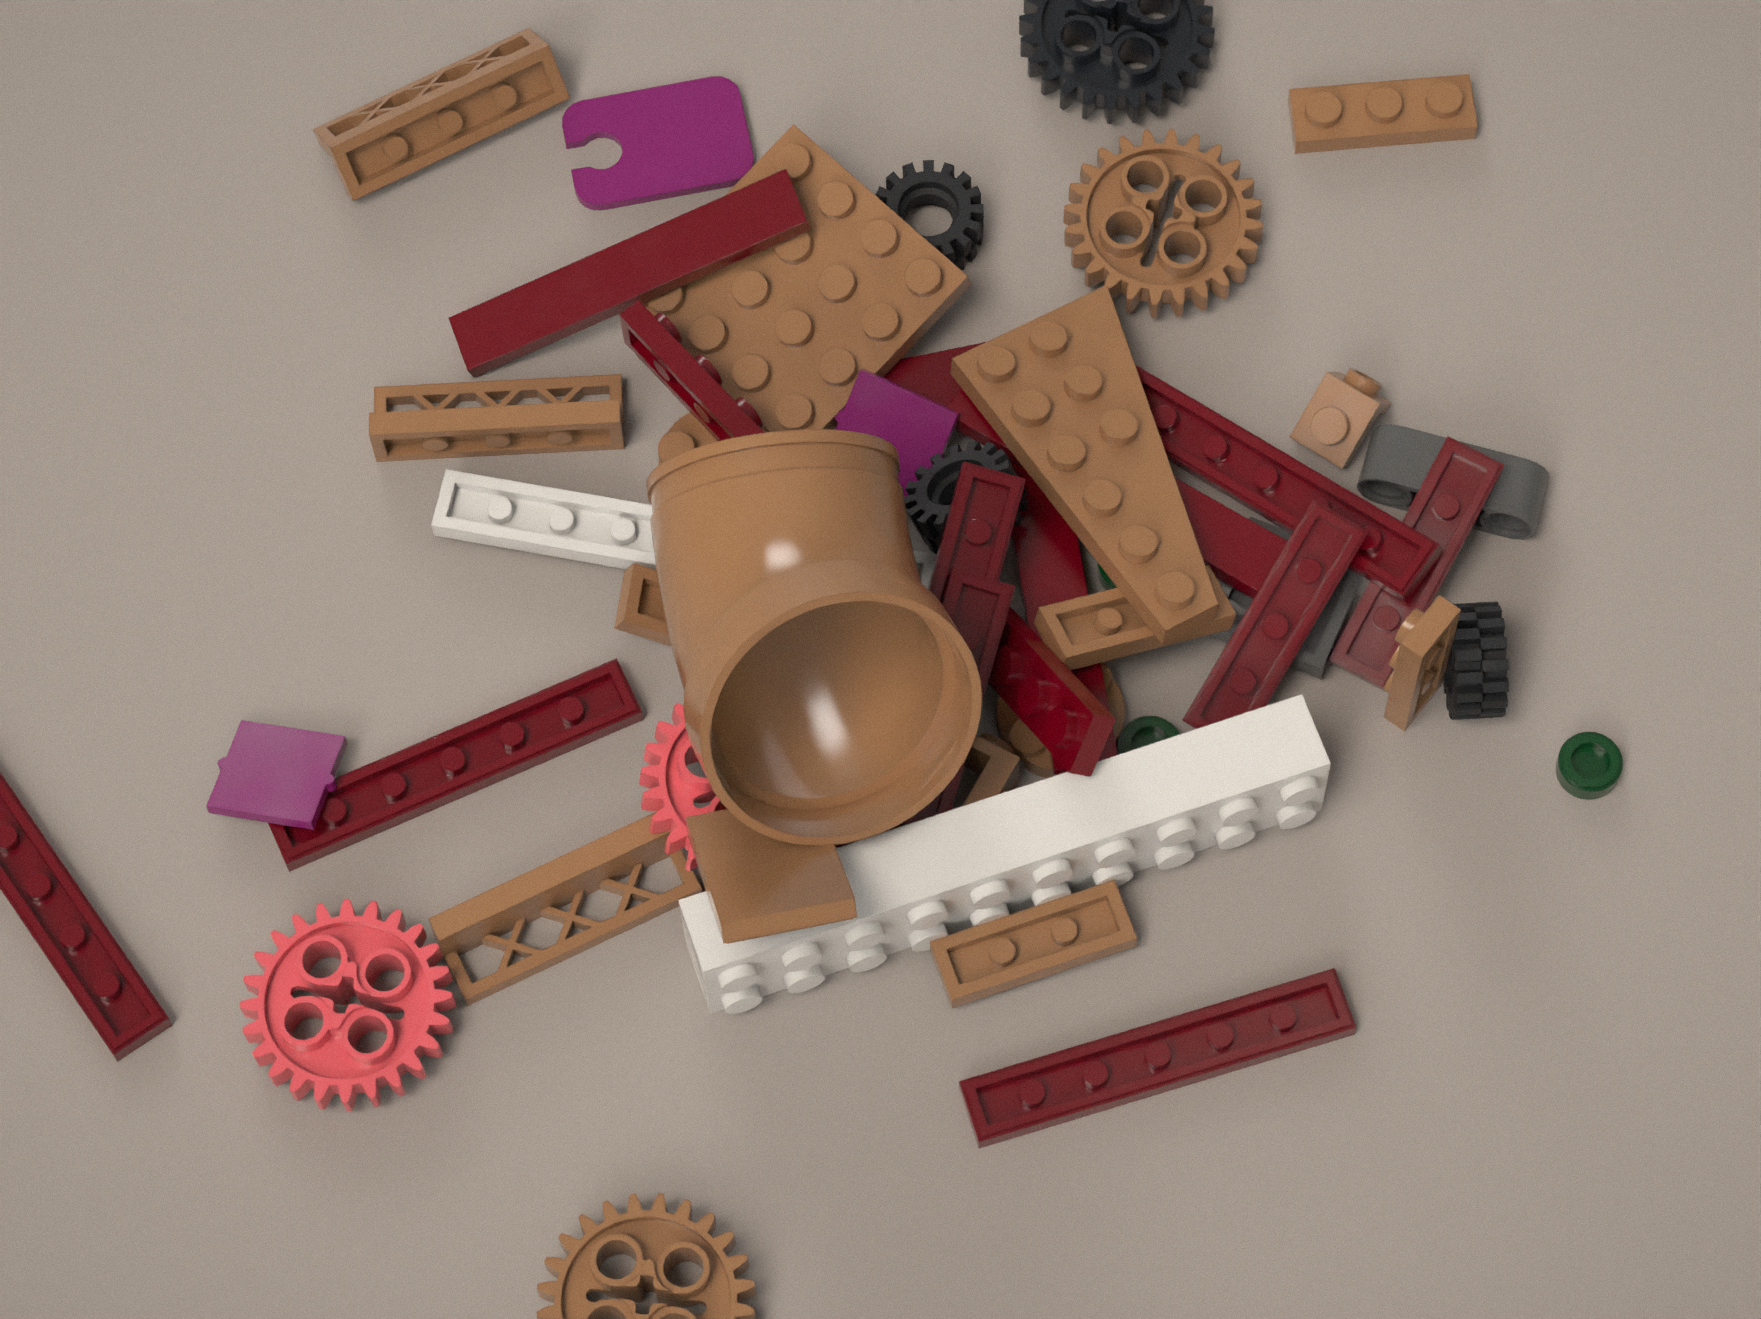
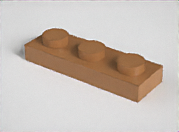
[1288,74,1478,154]
[1034,565,1236,670]
[1383,595,1461,732]
[930,880,1137,1009]

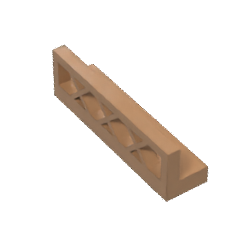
[313,28,570,201]
[369,374,625,462]
[428,811,702,1006]

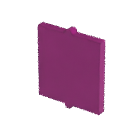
[835,369,961,497]
[206,720,348,830]

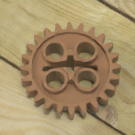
[1063,129,1263,318]
[536,1193,756,1319]

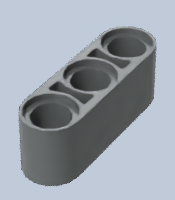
[1357,424,1550,539]

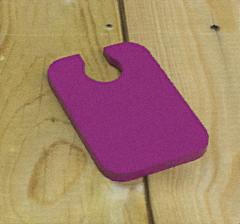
[562,76,754,210]

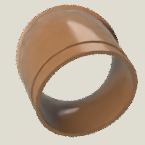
[646,429,982,846]

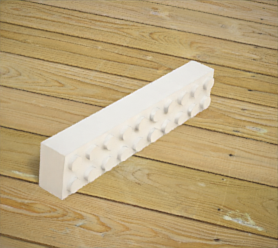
[678,694,1331,1014]

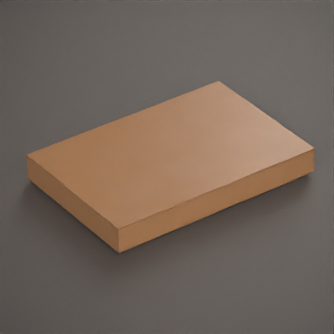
[686,809,857,944]

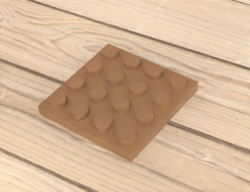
[643,124,972,432]

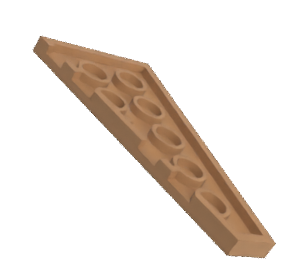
[950,285,1219,645]

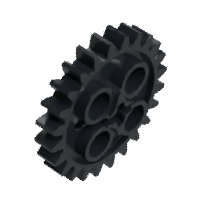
[1019,0,1215,124]

